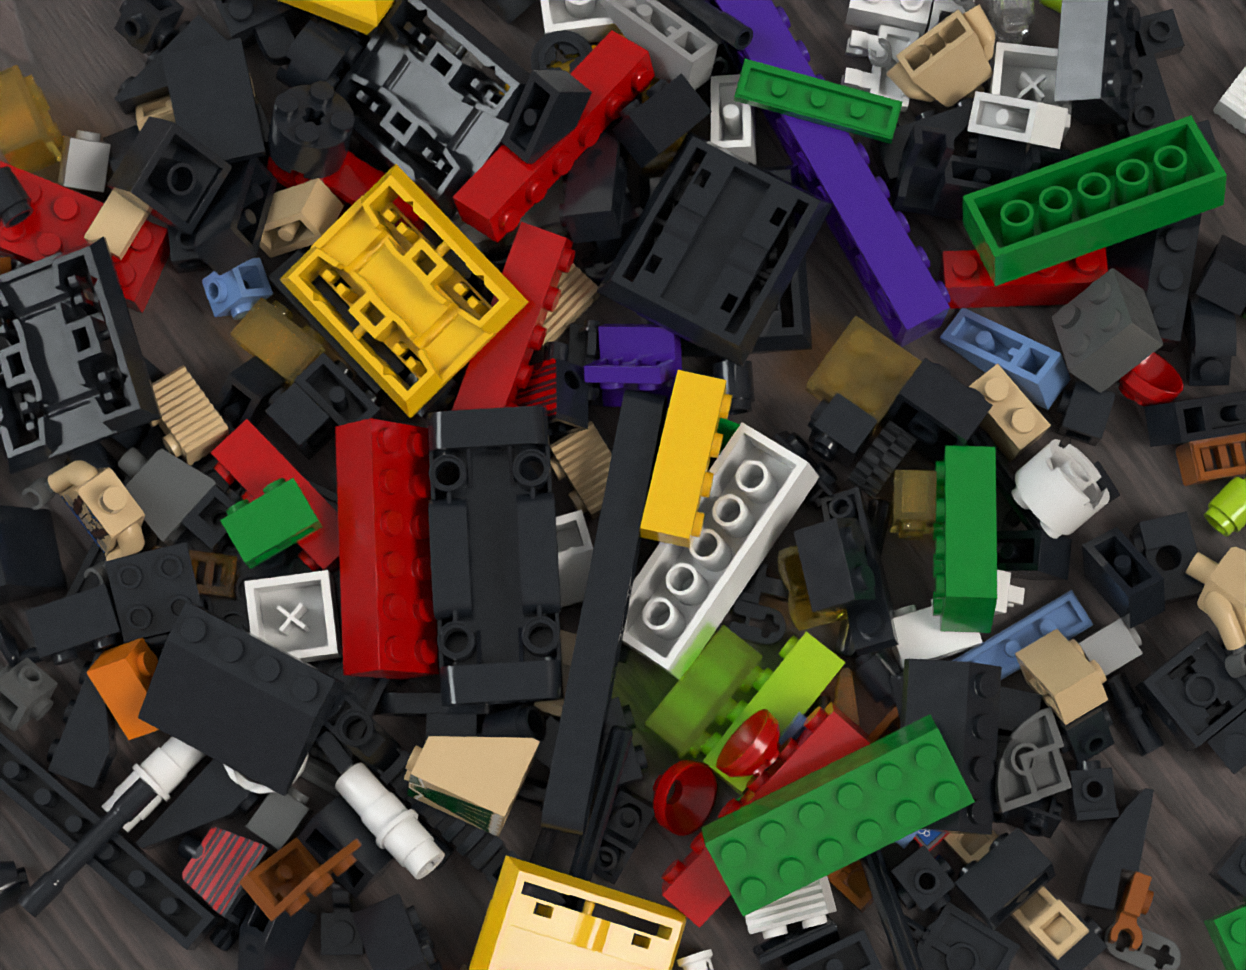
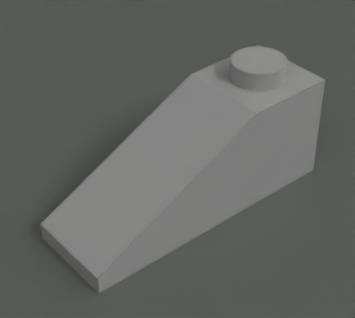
[600,0,718,90]

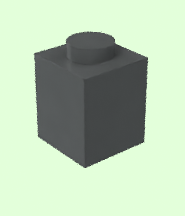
[246,786,314,850]

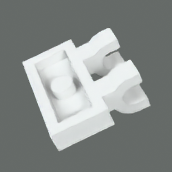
[840,25,920,112]

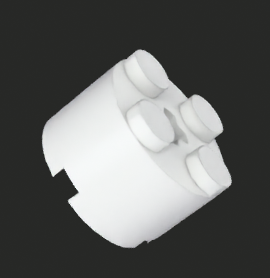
[1011,439,1110,539]

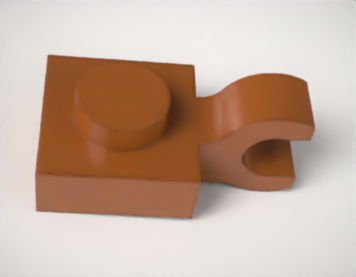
[1107,871,1154,952]

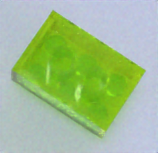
[644,625,763,760]

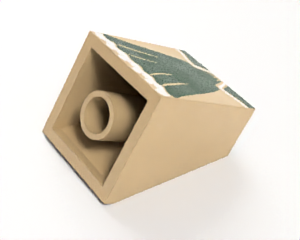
[404,736,540,837]

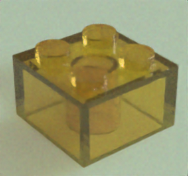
[0,65,64,174]
[806,315,922,436]

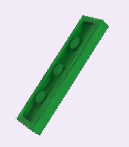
[734,59,903,144]

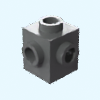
[0,658,58,732]

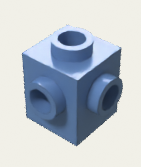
[202,258,273,320]

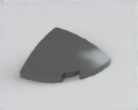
[995,707,1072,813]

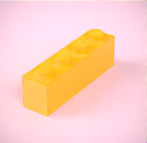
[640,370,733,548]

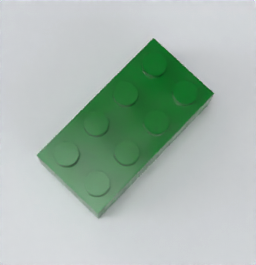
[932,446,997,633]

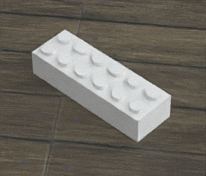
[622,422,819,681]

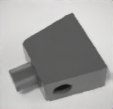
[118,447,222,546]

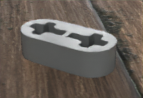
[1101,922,1181,970]

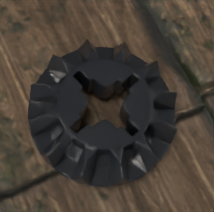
[531,30,593,74]

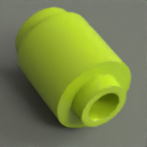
[1204,476,1246,537]

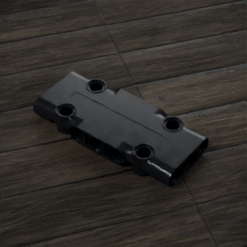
[427,406,564,707]

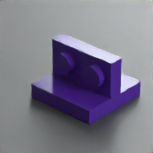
[584,324,682,408]

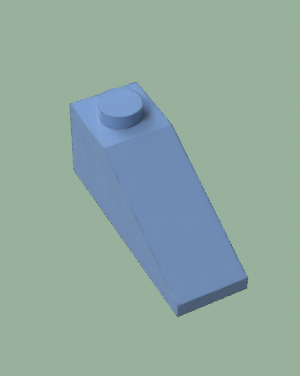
[940,308,1071,410]

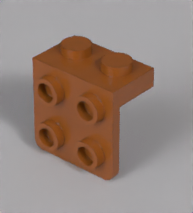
[239,837,362,922]

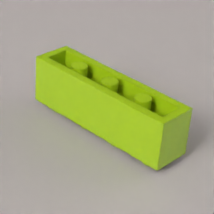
[701,631,845,795]

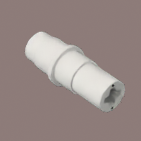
[101,737,206,832]
[335,762,445,880]

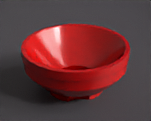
[1118,352,1184,406]
[716,709,781,777]
[653,760,717,836]

